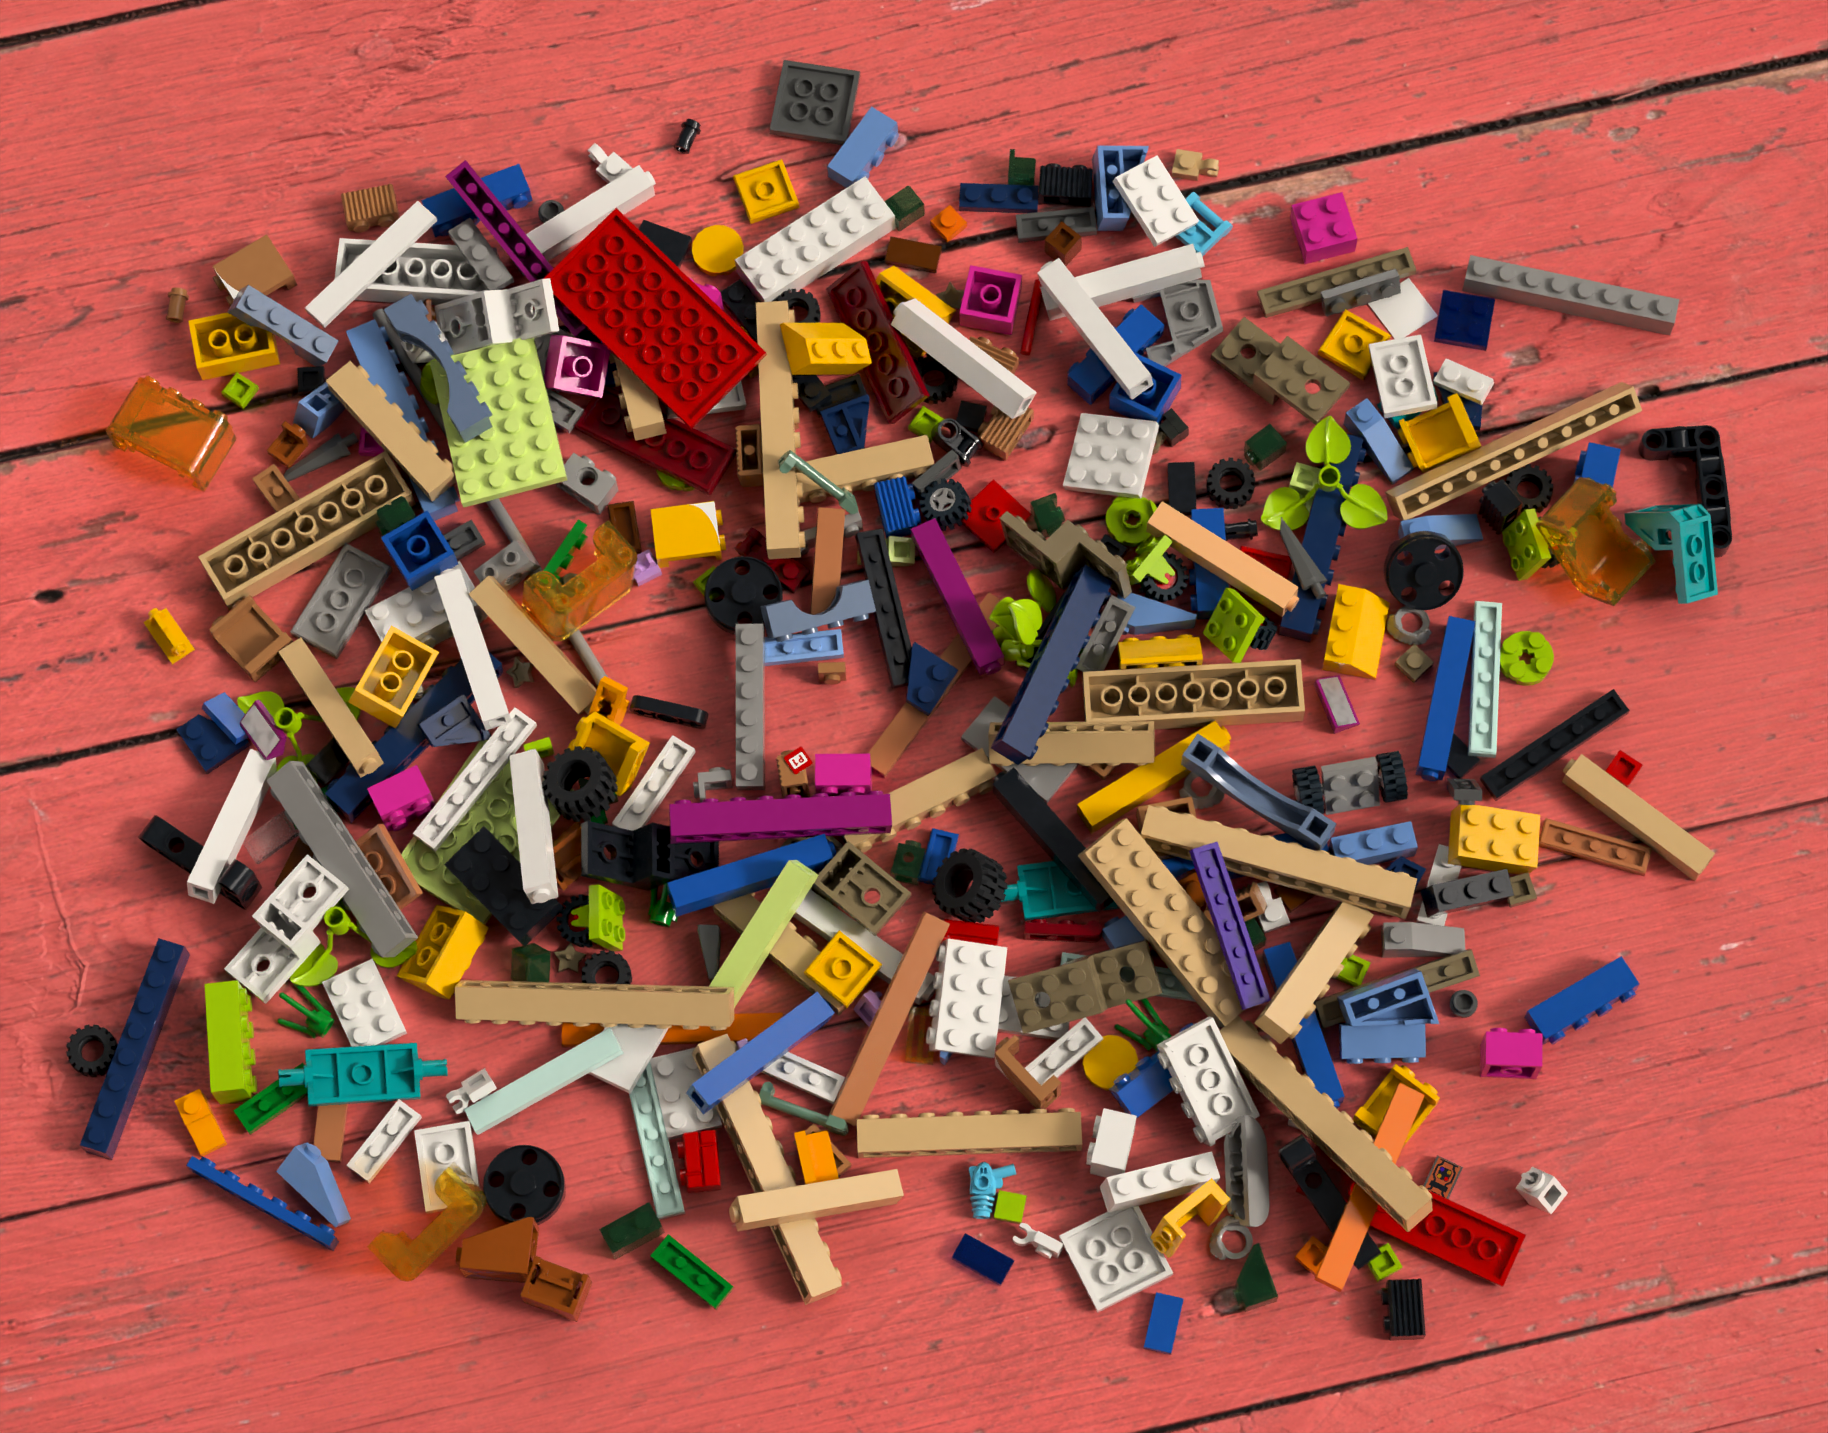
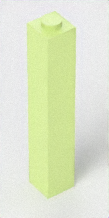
[709,860,819,1008]

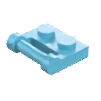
[1175,192,1233,257]

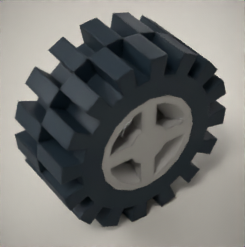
[920,478,972,531]

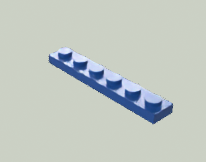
[186,1156,339,1251]

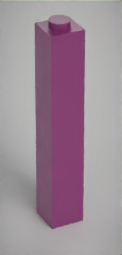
[911,518,1004,676]

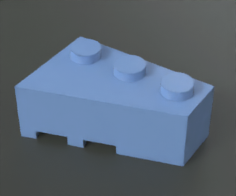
[1092,146,1149,231]
[1337,968,1439,1026]

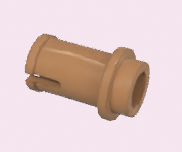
[166,287,189,323]

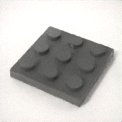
[770,60,861,145]

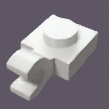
[588,143,633,184]
[1257,881,1290,934]
[446,1068,497,1114]
[1012,1223,1063,1259]

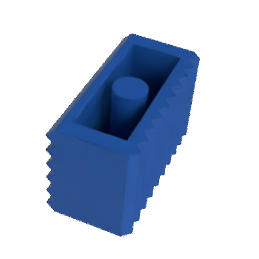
[874,476,922,539]

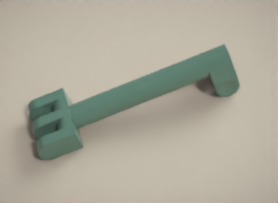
[778,450,858,514]
[759,1082,849,1136]

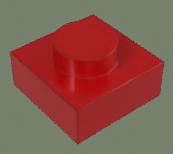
[1605,750,1643,788]

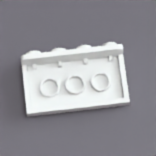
[364,561,488,648]
[926,939,1008,1058]
[1157,1016,1260,1147]

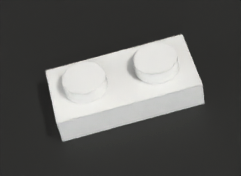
[1433,359,1494,405]

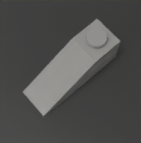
[1381,922,1465,958]

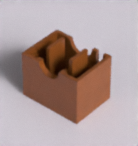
[553,822,607,891]
[520,1256,592,1322]

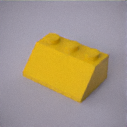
[876,266,956,359]
[780,322,872,375]
[1322,584,1390,680]
[1117,634,1203,670]
[397,905,489,999]

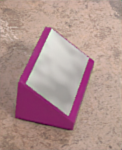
[1314,675,1360,734]
[240,700,287,760]

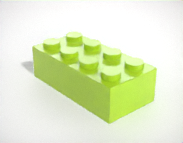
[204,980,257,1105]

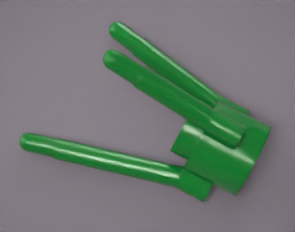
[648,883,679,927]
[277,984,334,1039]
[1115,998,1172,1051]

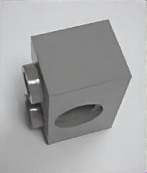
[556,453,619,515]
[474,540,541,591]

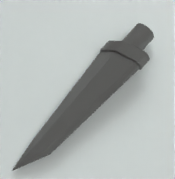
[284,432,359,482]
[1280,517,1327,599]

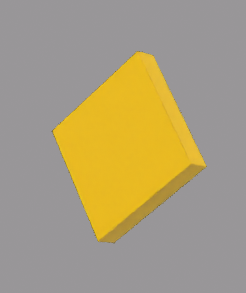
[733,159,800,224]
[1318,309,1391,380]
[804,931,882,1008]

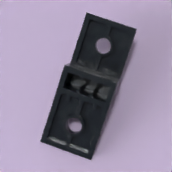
[581,821,719,891]

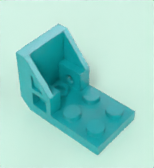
[1624,504,1718,604]

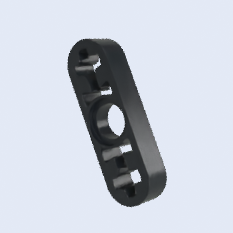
[629,695,709,729]

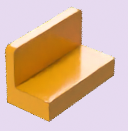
[794,1130,839,1184]

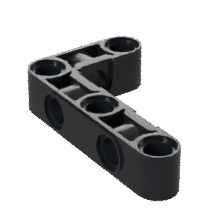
[1638,425,1732,558]
[138,815,262,910]
[1278,1134,1382,1270]

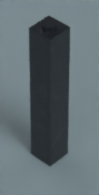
[993,767,1114,913]

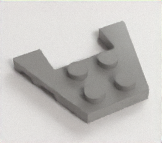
[1133,279,1223,367]

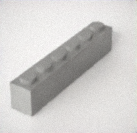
[736,624,765,790]

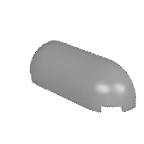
[1224,1115,1270,1227]

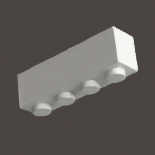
[1100,1151,1220,1213]

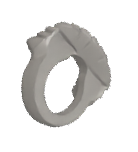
[1387,606,1432,645]
[1179,772,1225,809]
[1209,1215,1253,1260]

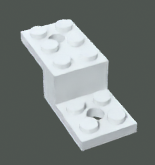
[434,278,559,355]
[224,854,349,1004]

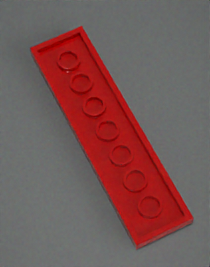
[1295,1145,1526,1287]

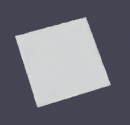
[1368,278,1438,339]

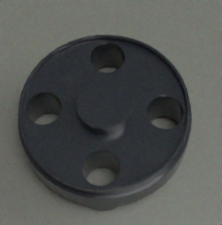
[1384,531,1464,610]
[704,556,783,635]
[483,1145,566,1225]

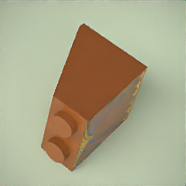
[456,1217,539,1283]

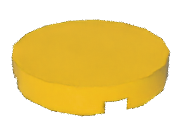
[692,225,744,276]
[1083,1035,1138,1091]

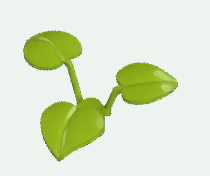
[1261,416,1387,531]
[989,569,1078,687]
[1001,599,1089,668]
[237,687,361,783]
[289,897,418,987]

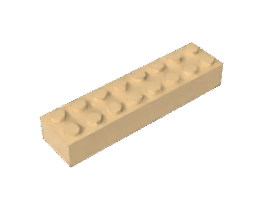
[198,451,416,610]
[1082,659,1305,730]
[1078,818,1245,1028]

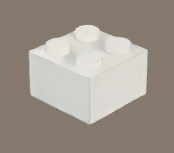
[1086,1108,1137,1178]

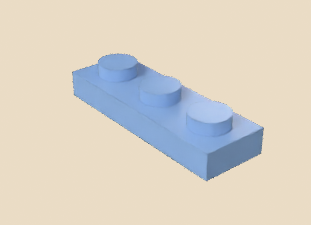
[765,629,844,666]

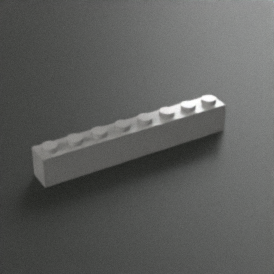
[1462,255,1680,335]
[266,761,418,957]

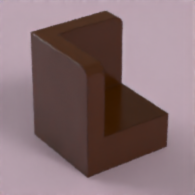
[1045,221,1082,266]

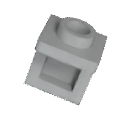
[693,767,733,802]

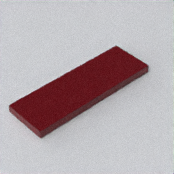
[826,260,930,424]
[574,385,737,496]

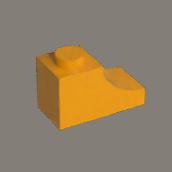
[588,676,629,725]
[174,1089,228,1156]

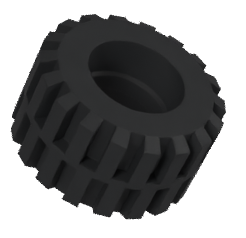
[542,746,618,822]
[932,848,1008,923]

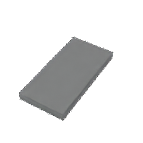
[290,543,392,659]
[961,696,1079,803]

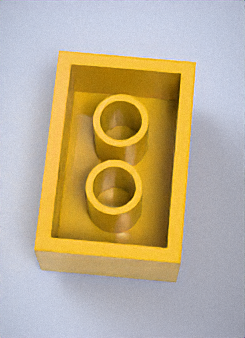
[188,312,280,380]
[348,626,439,729]
[1448,804,1540,875]

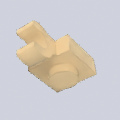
[1172,149,1219,181]

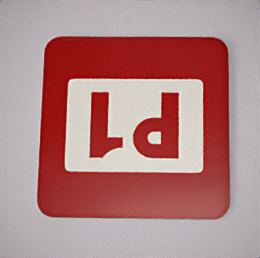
[784,747,813,774]

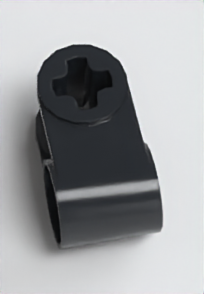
[931,418,984,467]

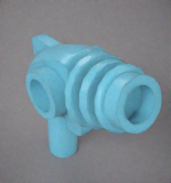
[969,1162,1016,1219]

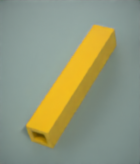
[1077,720,1231,834]

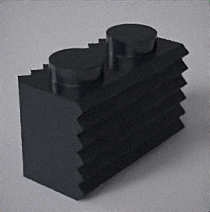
[1038,163,1093,207]
[1479,479,1523,535]
[1381,1279,1426,1341]

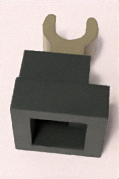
[1152,408,1189,455]

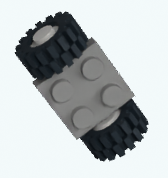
[1292,751,1408,815]

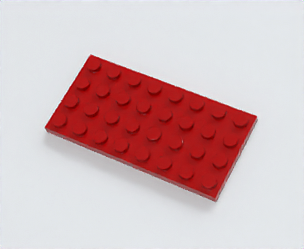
[543,208,767,429]

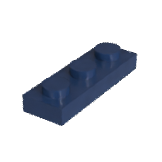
[959,183,1039,213]

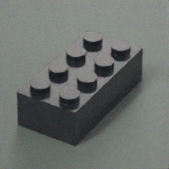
[444,826,564,946]

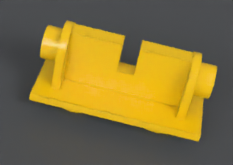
[143,608,195,665]

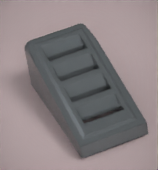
[697,925,721,982]

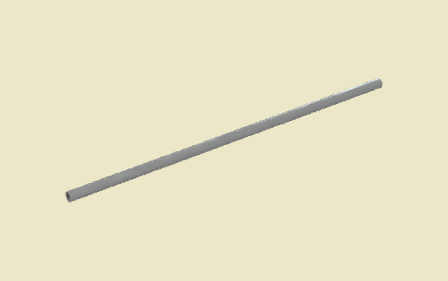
[372,309,608,686]

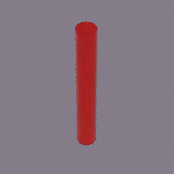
[1020,279,1042,356]

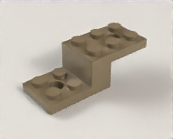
[1211,317,1350,425]
[999,511,1132,599]
[781,836,911,936]
[1008,939,1162,1034]

